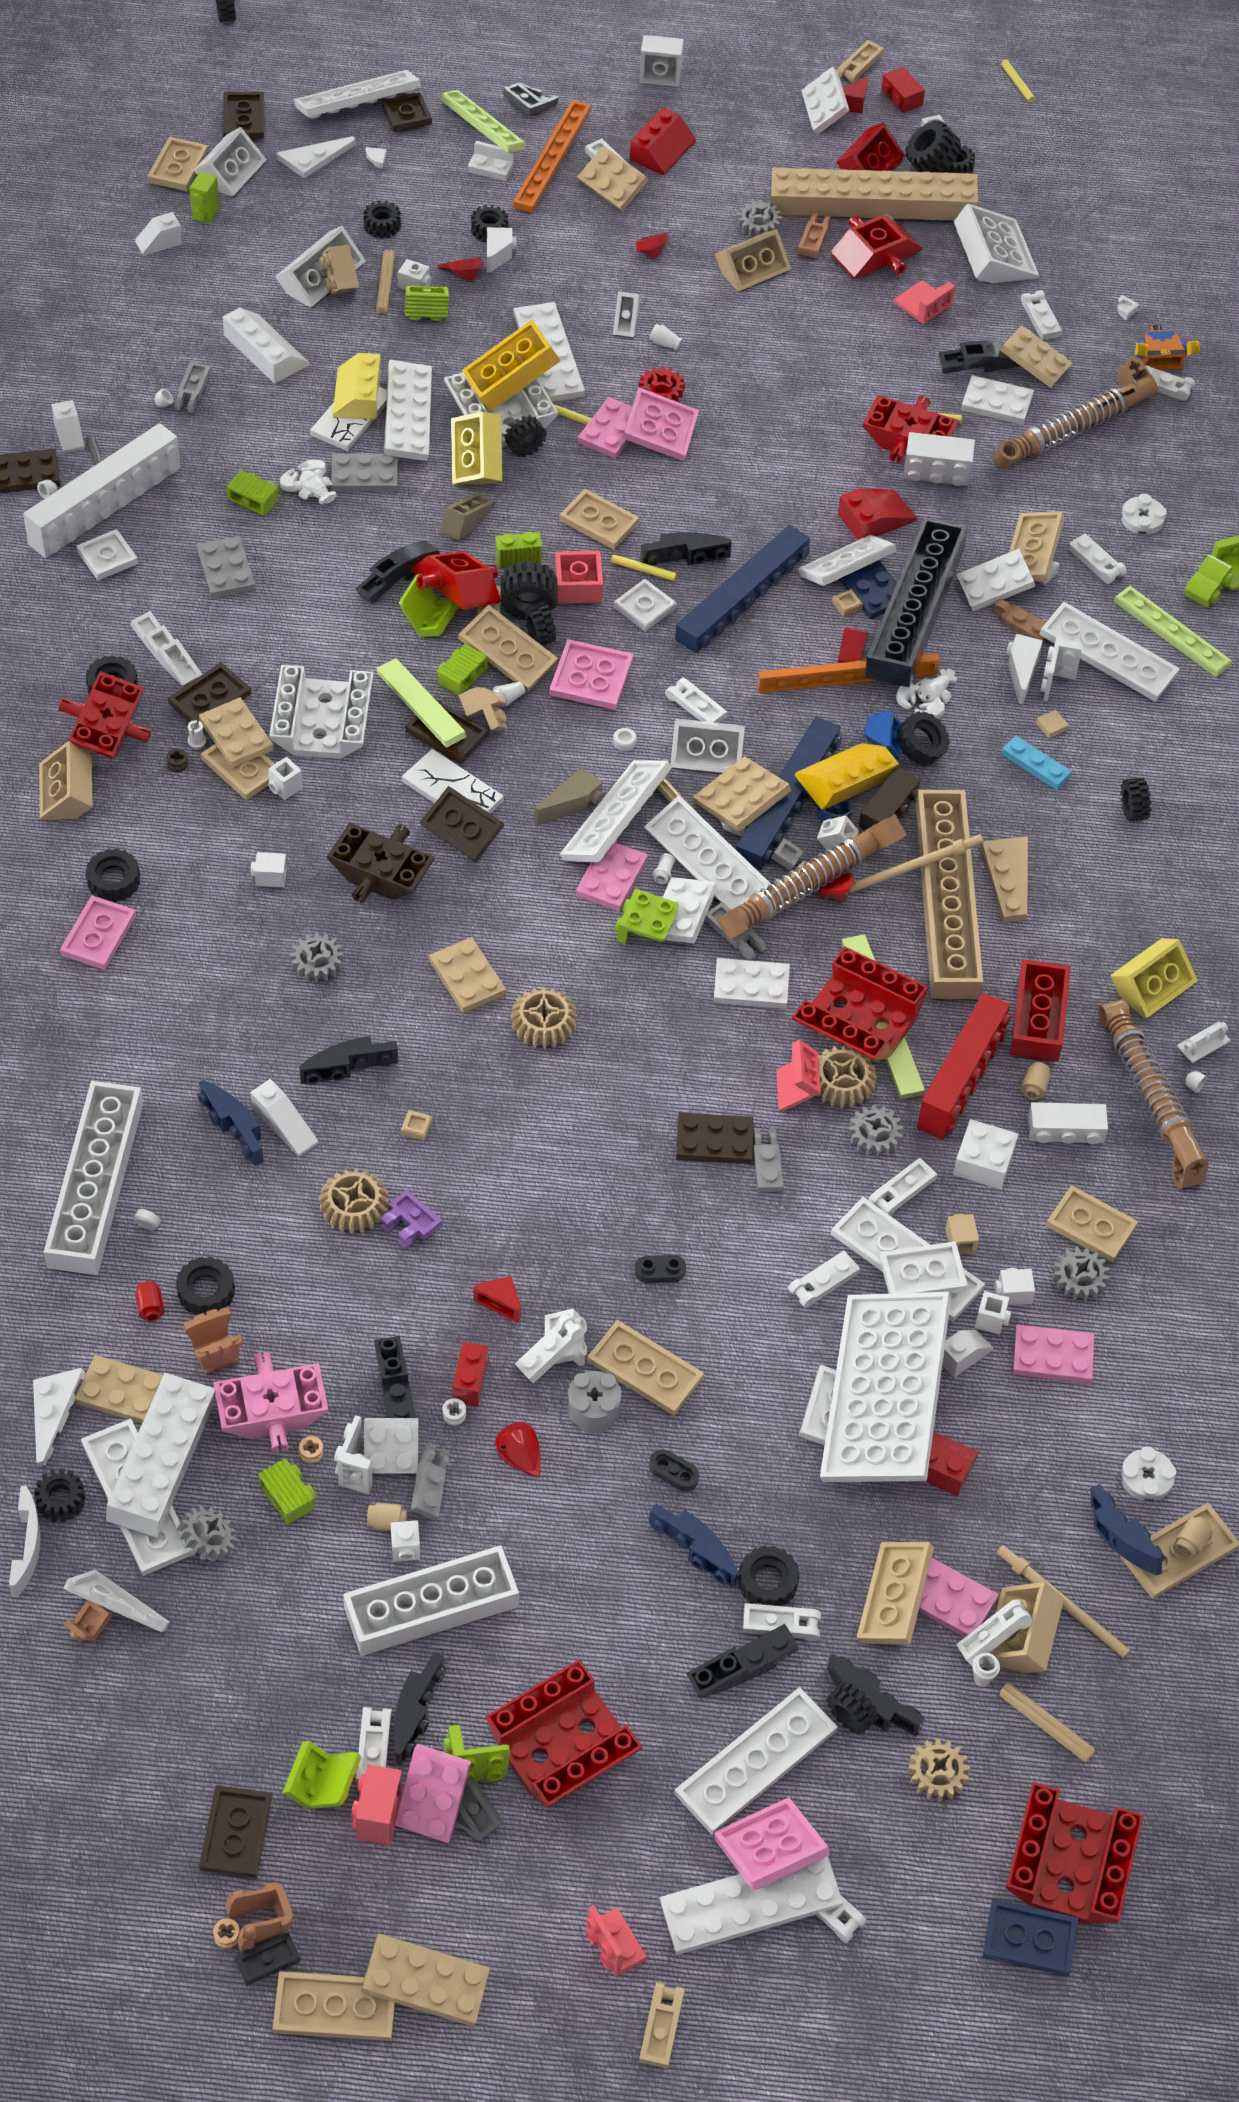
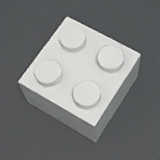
[640,35,683,87]
[953,1119,1018,1190]

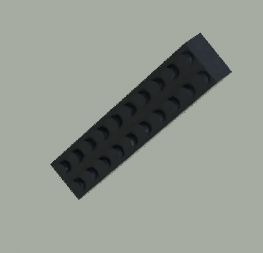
[865,517,967,688]

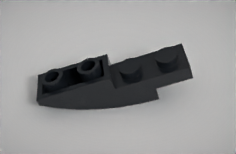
[939,341,1020,374]
[640,532,732,565]
[355,541,440,604]
[299,1036,398,1084]
[374,1336,416,1418]
[686,1624,799,1698]
[394,1652,447,1766]
[827,1654,925,1737]

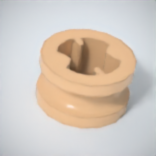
[299,1436,323,1464]
[213,1918,240,1949]

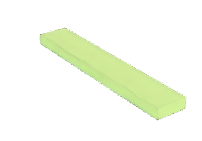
[440,90,525,153]
[1114,586,1232,677]
[376,658,466,748]

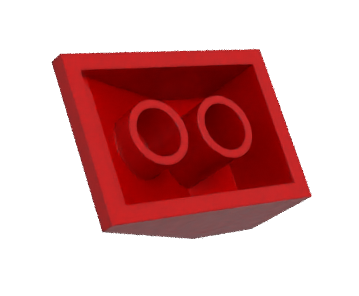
[838,489,917,540]

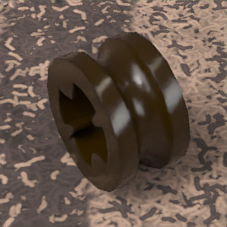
[166,748,188,772]

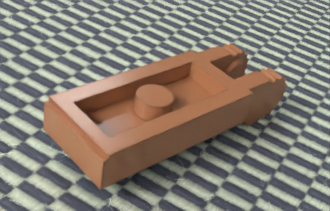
[797,213,831,258]

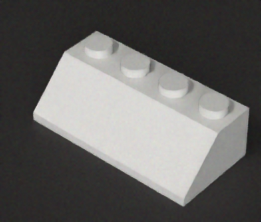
[275,226,366,307]
[223,308,309,384]

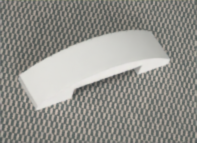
[9,1486,41,1597]

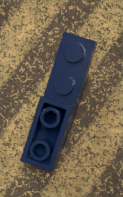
[197,1080,263,1166]
[1091,1484,1164,1575]
[649,1504,738,1588]

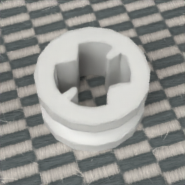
[442,1398,466,1426]

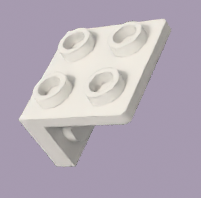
[1040,638,1083,702]
[334,1416,373,1495]

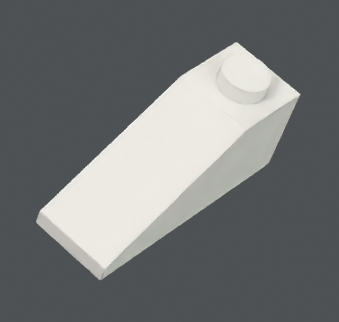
[1006,634,1043,705]
[250,1079,319,1157]

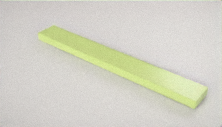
[841,934,925,1100]

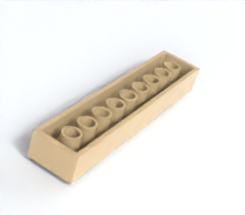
[771,168,978,220]
[915,790,983,999]

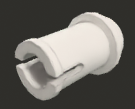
[187,720,206,750]
[653,853,675,884]

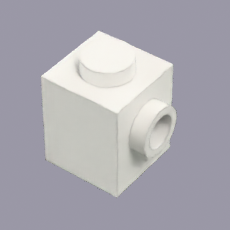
[398,259,432,290]
[268,757,303,800]
[817,816,859,852]
[251,852,287,887]
[994,1268,1035,1305]
[975,1291,1011,1335]
[391,1520,420,1562]

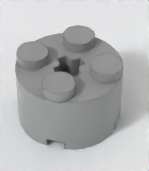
[567,1371,621,1433]

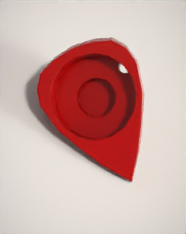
[635,232,669,259]
[438,257,484,280]
[818,872,856,903]
[495,1421,541,1478]

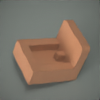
[64,1600,113,1643]

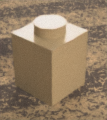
[945,1213,979,1255]

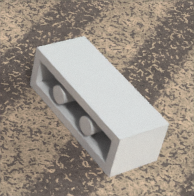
[1028,1102,1108,1144]

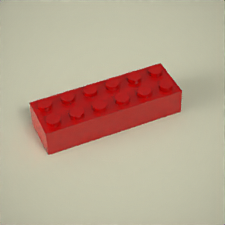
[917,992,1011,1140]

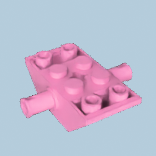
[213,1352,328,1453]

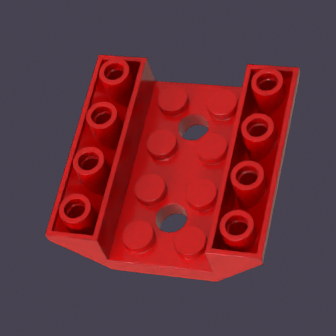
[792,946,928,1062]
[485,1659,642,1808]
[1006,1782,1144,1924]

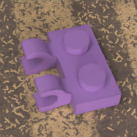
[380,1190,442,1249]

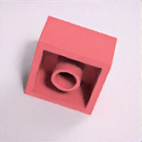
[555,551,603,604]
[351,1764,403,1846]

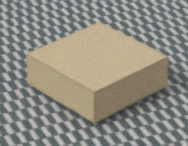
[832,589,863,617]
[1036,710,1069,739]
[401,1110,433,1141]

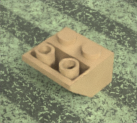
[320,245,359,296]

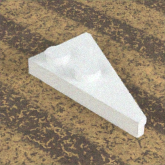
[277,136,356,179]
[33,1368,85,1467]
[64,1570,169,1632]

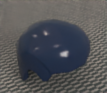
[816,801,853,823]

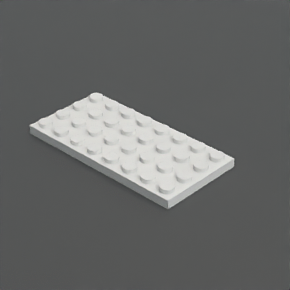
[820,1292,951,1482]

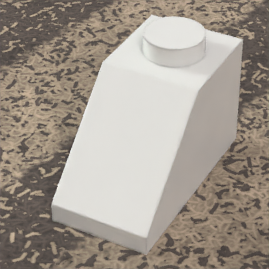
[135,212,182,256]
[487,227,516,272]
[613,291,641,337]
[51,400,85,453]
[942,1330,993,1378]

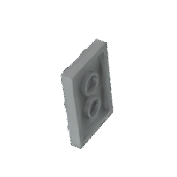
[331,453,398,492]
[196,536,255,599]

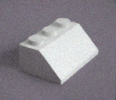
[194,127,267,197]
[671,719,745,773]

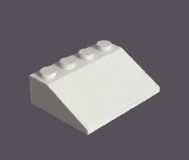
[954,203,1039,283]

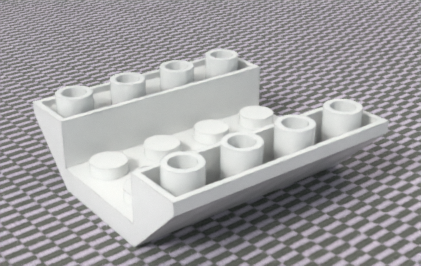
[444,373,558,447]
[269,665,373,759]

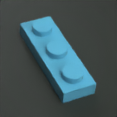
[1001,735,1072,790]

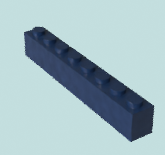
[675,525,810,653]
[736,716,842,871]

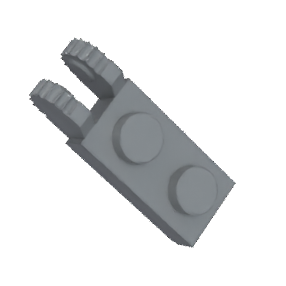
[175,362,211,413]
[704,902,766,960]
[753,1127,784,1192]
[411,1442,450,1520]

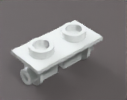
[1177,1022,1231,1064]

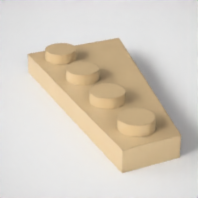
[981,836,1028,922]

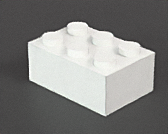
[903,432,975,486]

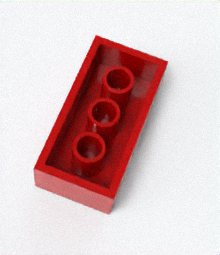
[1009,959,1071,1062]

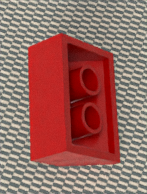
[629,107,696,176]
[836,122,905,171]
[924,1431,979,1496]

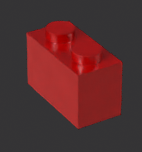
[881,67,925,113]
[452,1342,489,1407]

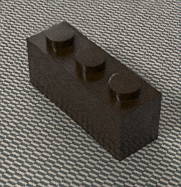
[859,767,921,830]

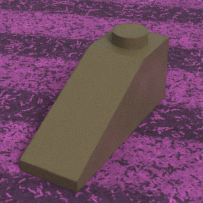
[440,493,496,541]
[534,767,603,825]

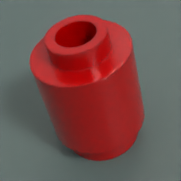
[135,1281,165,1322]

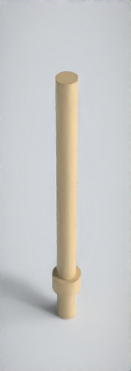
[850,834,984,894]
[997,1545,1131,1659]

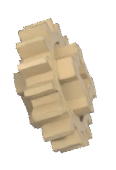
[908,1738,970,1801]

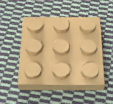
[693,756,791,832]

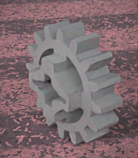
[737,200,782,237]
[290,933,343,982]
[848,1105,903,1157]
[1053,1247,1110,1301]
[177,1506,237,1562]

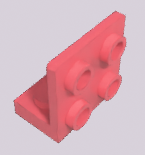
[894,280,955,324]
[776,1039,821,1112]
[585,1905,646,1977]

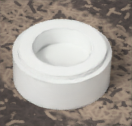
[613,728,637,751]
[134,1209,161,1231]

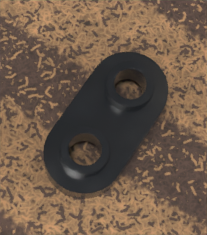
[635,1255,686,1283]
[649,1449,699,1491]

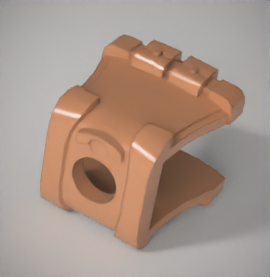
[184,1308,243,1375]
[226,1882,293,1953]

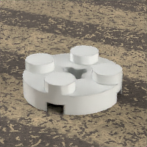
[1121,494,1167,535]
[1121,1446,1176,1501]

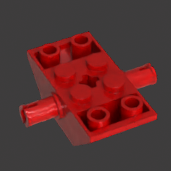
[831,214,922,280]
[863,395,959,464]
[412,551,501,610]
[58,671,152,759]

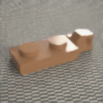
[993,599,1046,644]

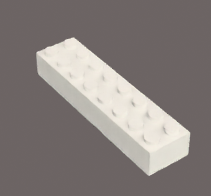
[23,423,181,559]
[44,1081,143,1275]

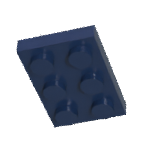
[839,560,897,619]
[982,1899,1078,1977]

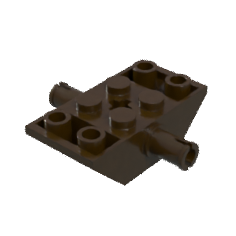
[327,822,435,903]

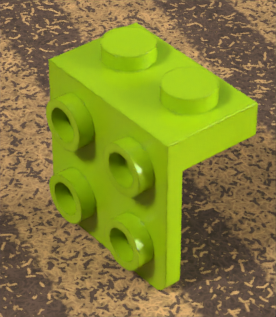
[1211,535,1239,590]
[399,574,459,637]
[614,888,679,944]
[443,1725,510,1781]
[282,1741,361,1809]

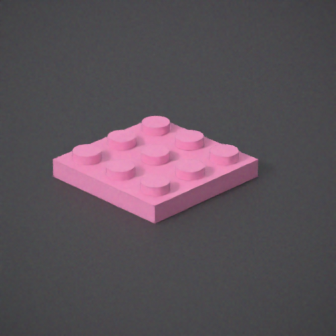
[622,387,699,461]
[549,639,634,710]
[714,1798,830,1891]

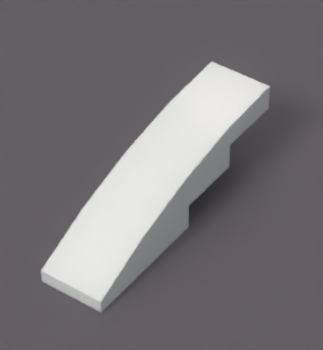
[130,611,202,687]

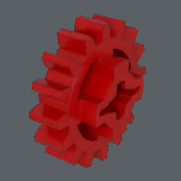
[638,366,685,402]

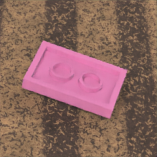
[577,397,632,459]
[576,843,648,912]
[60,895,136,970]
[1013,1324,1094,1384]
[918,1558,999,1638]
[395,1744,472,1843]

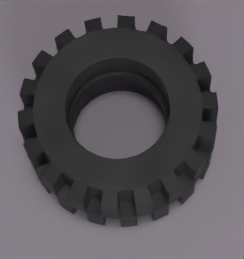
[905,120,961,173]
[501,561,557,619]

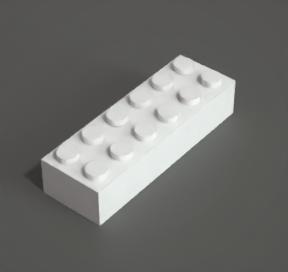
[106,1373,215,1538]
[343,1545,519,1656]

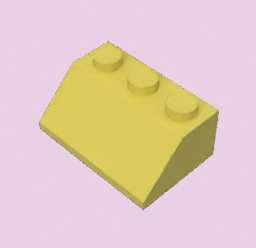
[333,353,381,419]
[451,412,502,485]
[1110,938,1198,1018]

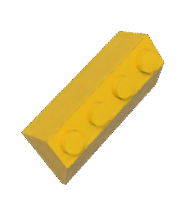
[462,320,561,412]
[794,743,899,809]

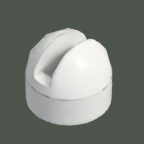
[155,388,174,408]
[37,480,57,499]
[1186,1071,1207,1093]

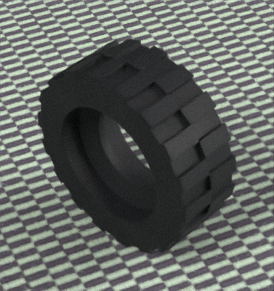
[86,656,138,694]
[896,711,950,765]
[86,849,140,902]
[176,1257,235,1316]
[738,1546,800,1606]

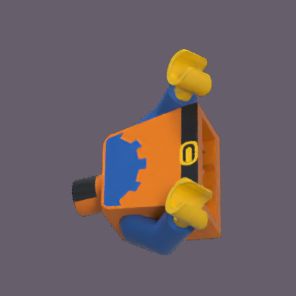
[1133,324,1200,370]

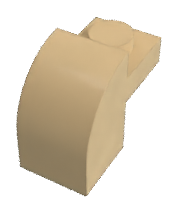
[459,687,507,732]

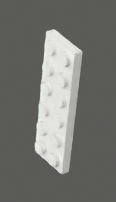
[294,70,421,118]
[513,302,585,402]
[384,360,432,461]
[1039,602,1180,702]
[560,761,672,862]
[644,795,773,910]
[831,1197,985,1322]
[81,1419,192,1576]
[674,1687,838,1835]
[660,1856,843,1955]

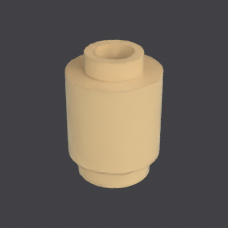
[1021,1062,1051,1100]
[367,1502,407,1531]
[1175,1517,1213,1558]

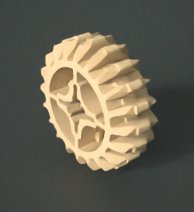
[511,986,577,1050]
[816,1046,877,1110]
[319,1168,389,1234]

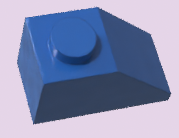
[864,710,901,760]

